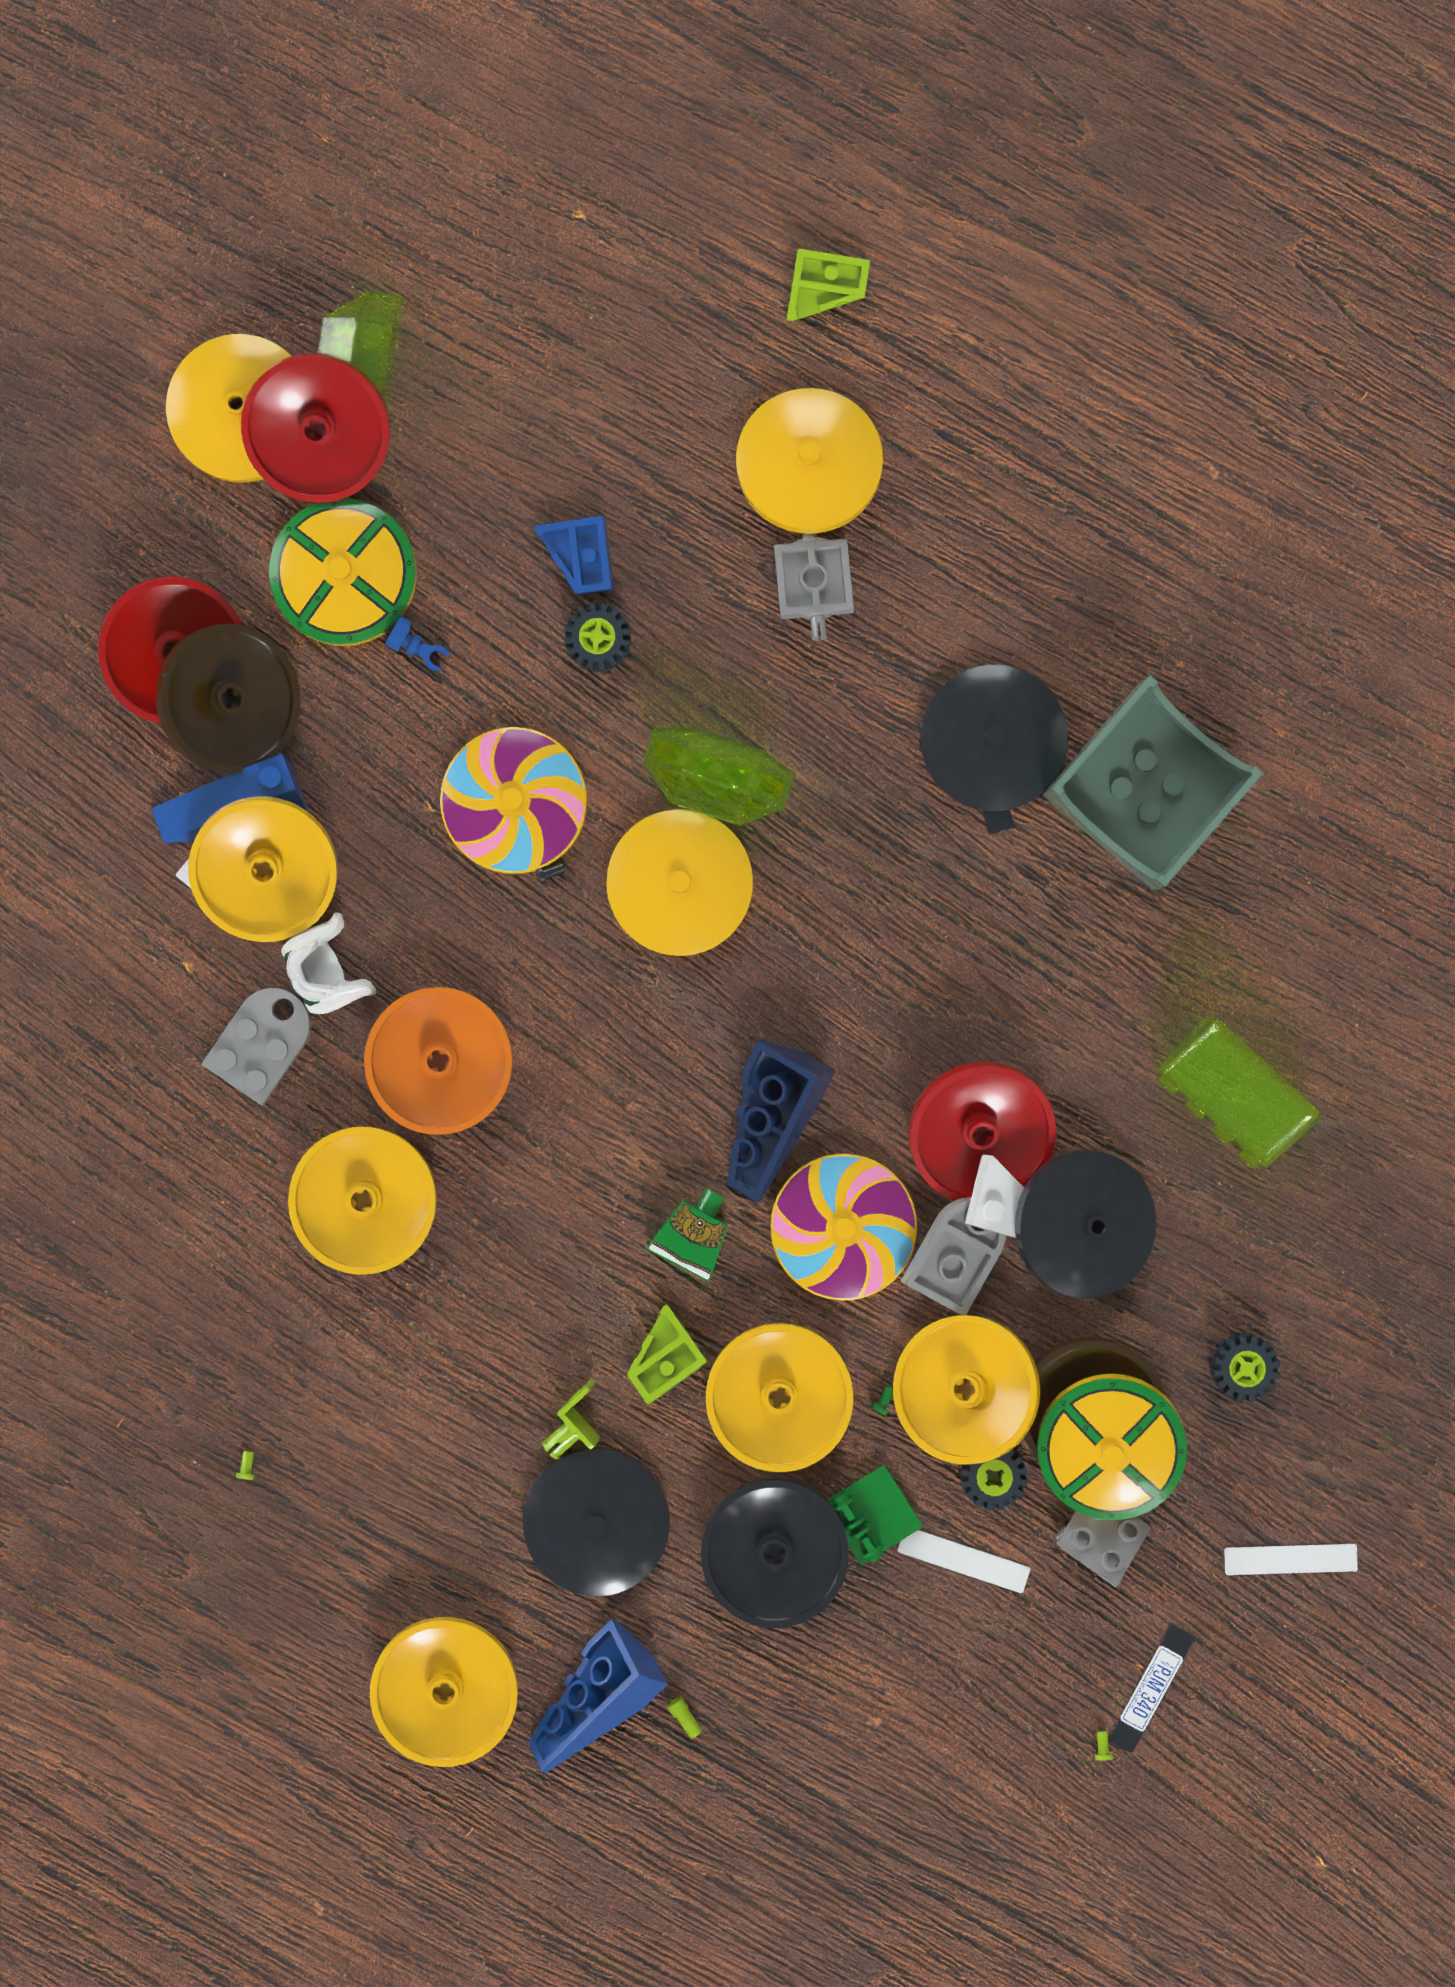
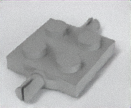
[774,533,854,641]

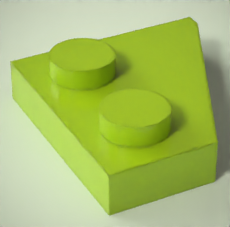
[787,249,870,322]
[627,1304,708,1405]

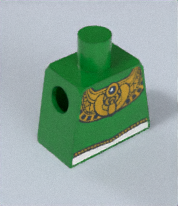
[647,1188,728,1282]

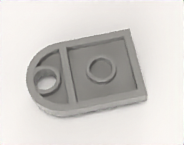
[201,988,311,1106]
[901,1197,1006,1315]

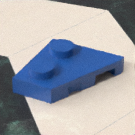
[534,516,614,595]

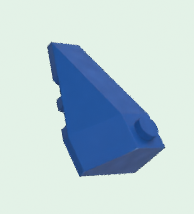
[151,754,310,843]
[528,1619,668,1773]

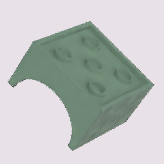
[1042,675,1263,890]

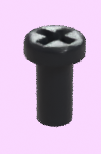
[536,862,566,884]

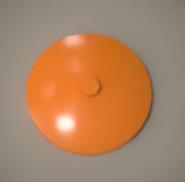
[364,987,513,1135]

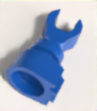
[385,616,449,671]

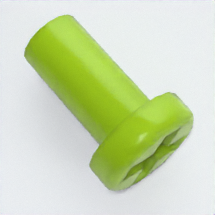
[236,1451,254,1480]
[1095,1731,1113,1761]

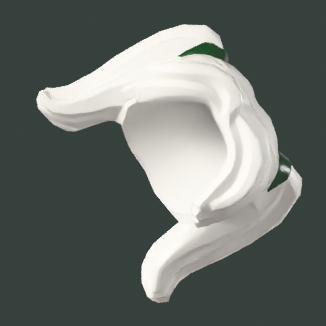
[281,913,376,1014]

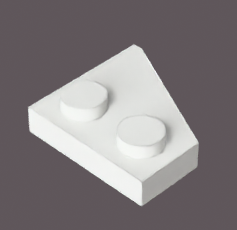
[965,1155,1024,1238]

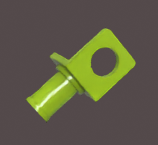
[542,1378,600,1459]

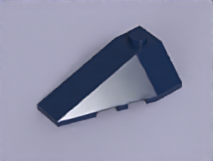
[728,1039,835,1203]

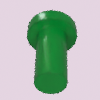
[871,1385,893,1416]

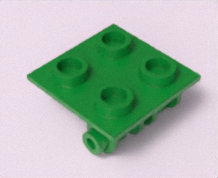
[827,1464,923,1566]

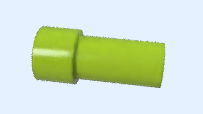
[666,1696,703,1739]

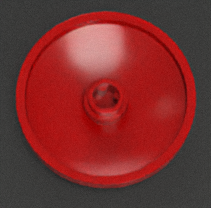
[241,353,391,503]
[98,576,243,724]
[908,1061,1056,1201]

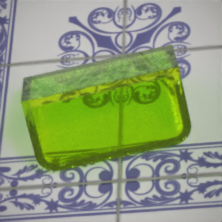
[1154,1016,1322,1170]

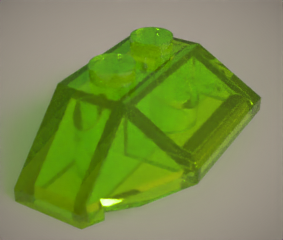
[318,291,404,406]
[643,728,795,826]

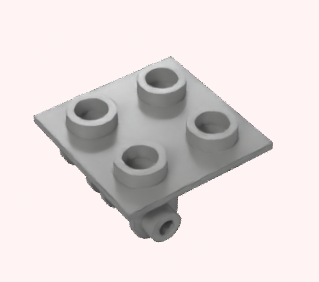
[1055,1511,1151,1588]

